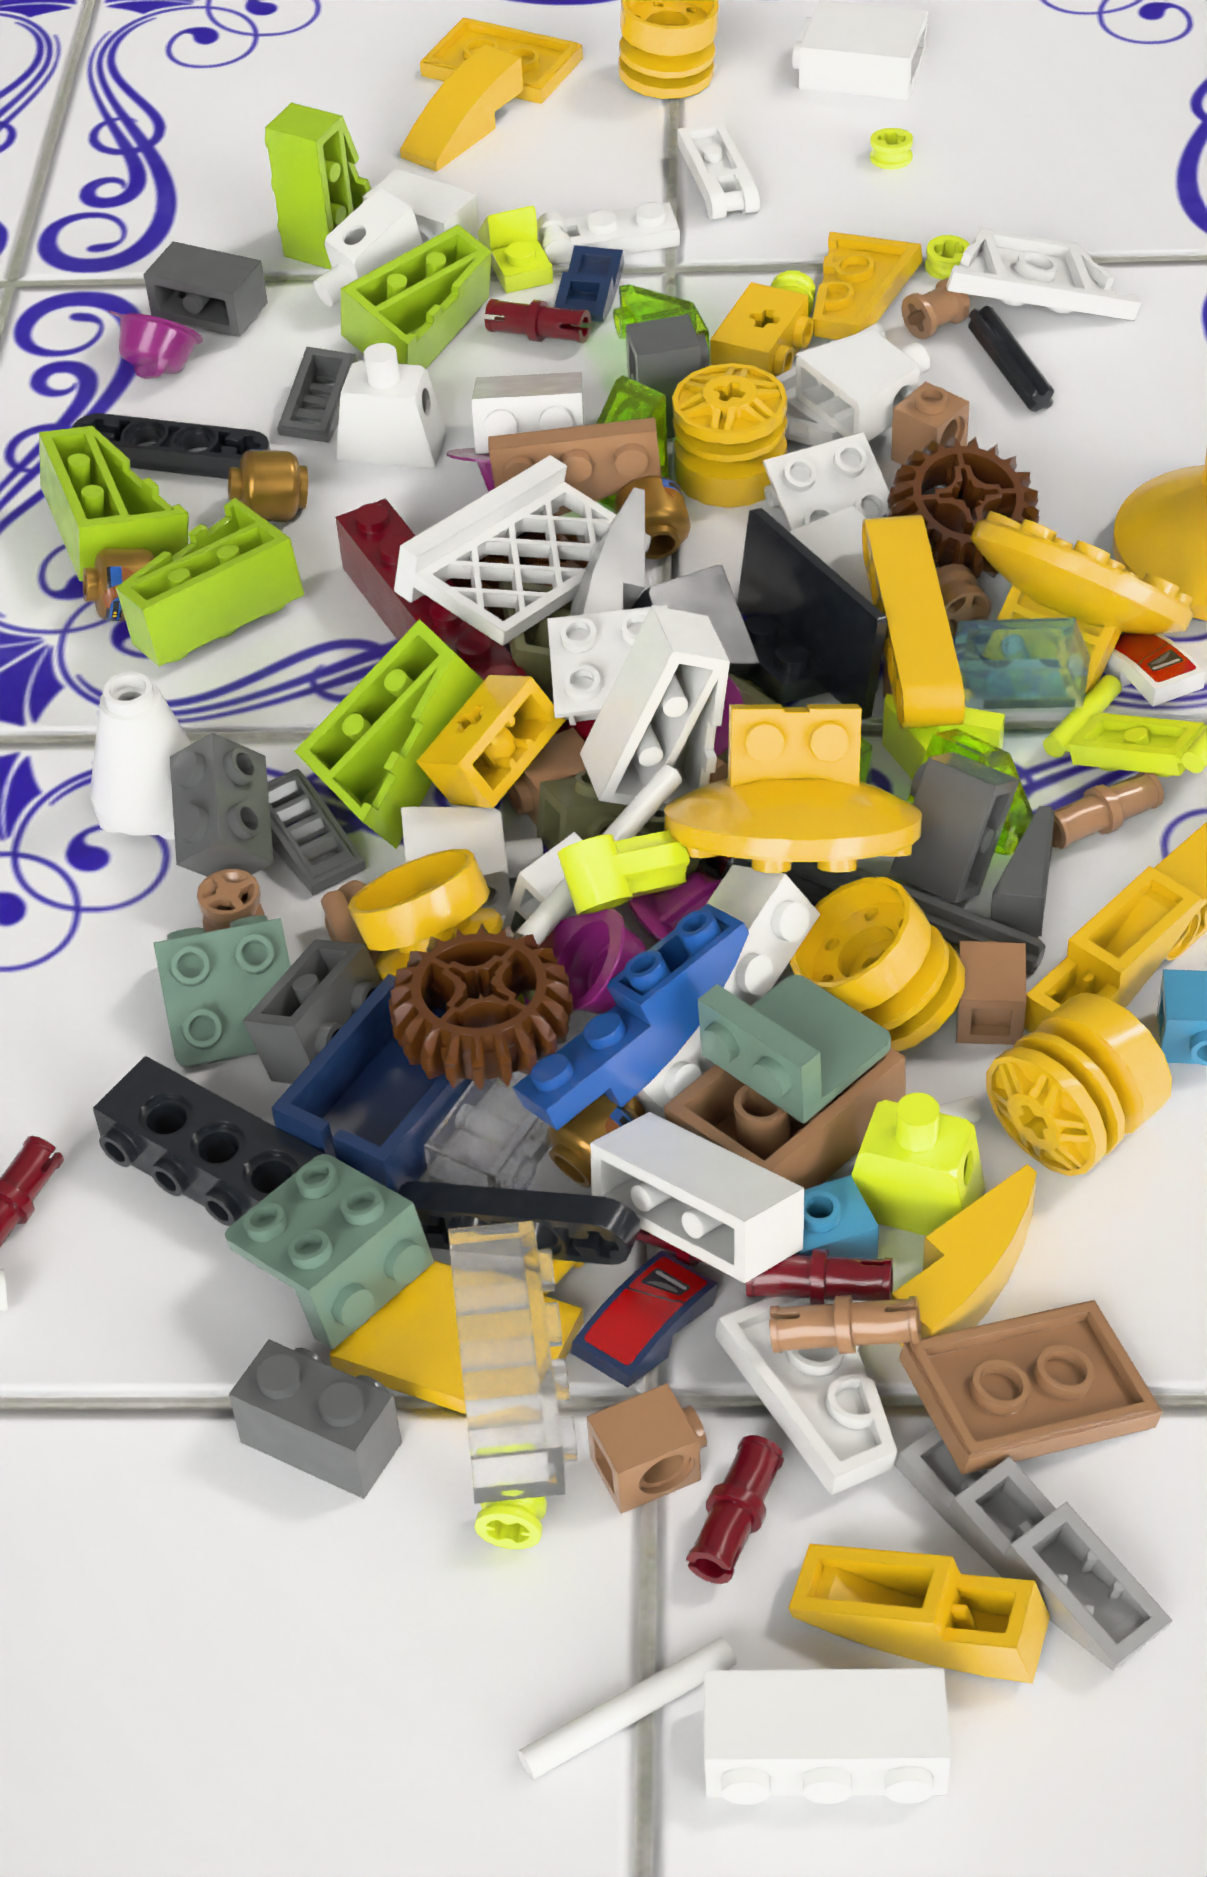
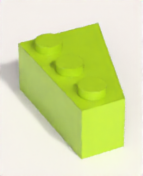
[265,102,372,269]
[341,224,491,369]
[39,426,189,582]
[116,498,304,667]
[294,619,484,849]

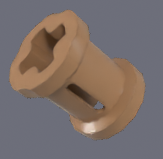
[901,278,970,339]

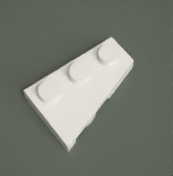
[714,1296,897,1495]

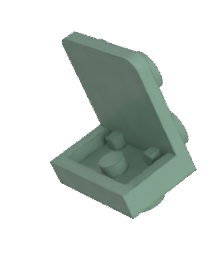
[153,915,290,1068]
[698,975,891,1124]
[225,1154,434,1350]

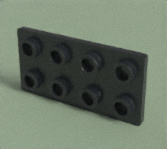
[737,508,888,720]

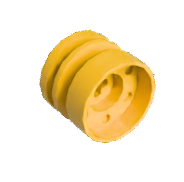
[618,0,719,99]
[672,363,787,508]
[348,849,504,980]
[789,877,966,1052]
[986,992,1172,1176]

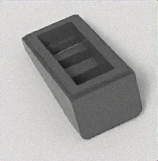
[277,347,357,443]
[268,769,366,895]
[991,806,1055,938]

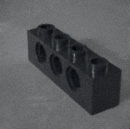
[93,1055,325,1226]

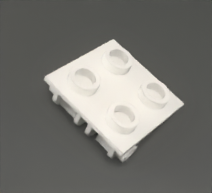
[763,432,890,530]
[547,605,668,726]

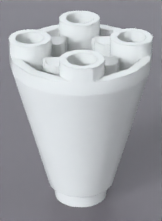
[90,671,192,839]

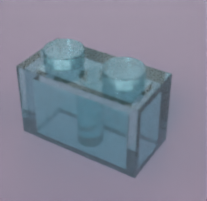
[954,617,1090,709]

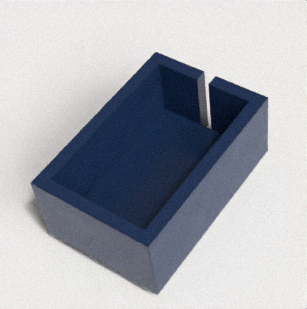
[271,974,500,1193]

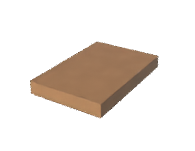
[899,1300,1163,1475]

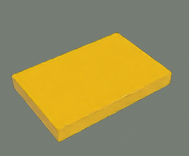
[420,17,583,104]
[329,1260,584,1435]

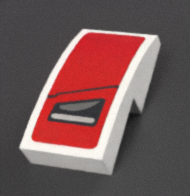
[1104,633,1206,707]

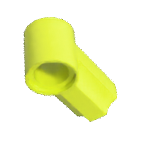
[557,830,690,916]

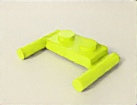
[1043,675,1207,777]

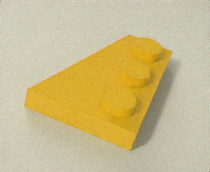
[812,232,923,340]

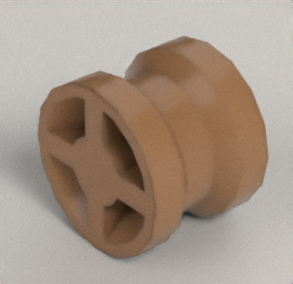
[936,564,991,637]
[197,869,265,932]

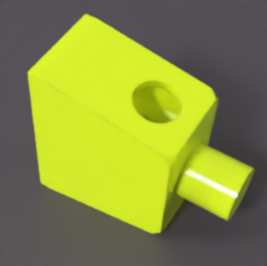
[851,1092,985,1236]

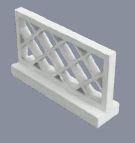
[394,455,651,646]

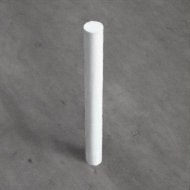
[514,765,682,946]

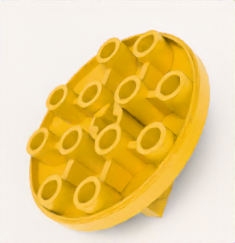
[1112,450,1207,621]
[970,511,1194,695]
[664,704,922,873]

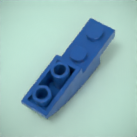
[512,903,749,1130]

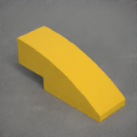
[400,44,523,172]
[1024,865,1202,1033]
[891,1164,1037,1347]
[788,1543,1050,1683]

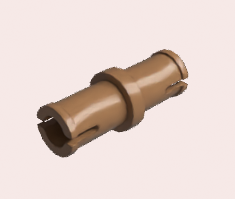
[1052,772,1164,849]
[769,1295,921,1354]

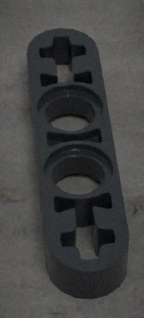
[72,413,270,479]
[397,1181,641,1265]

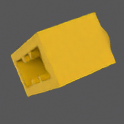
[710,282,814,377]
[416,675,566,808]

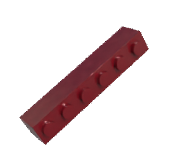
[335,498,528,680]

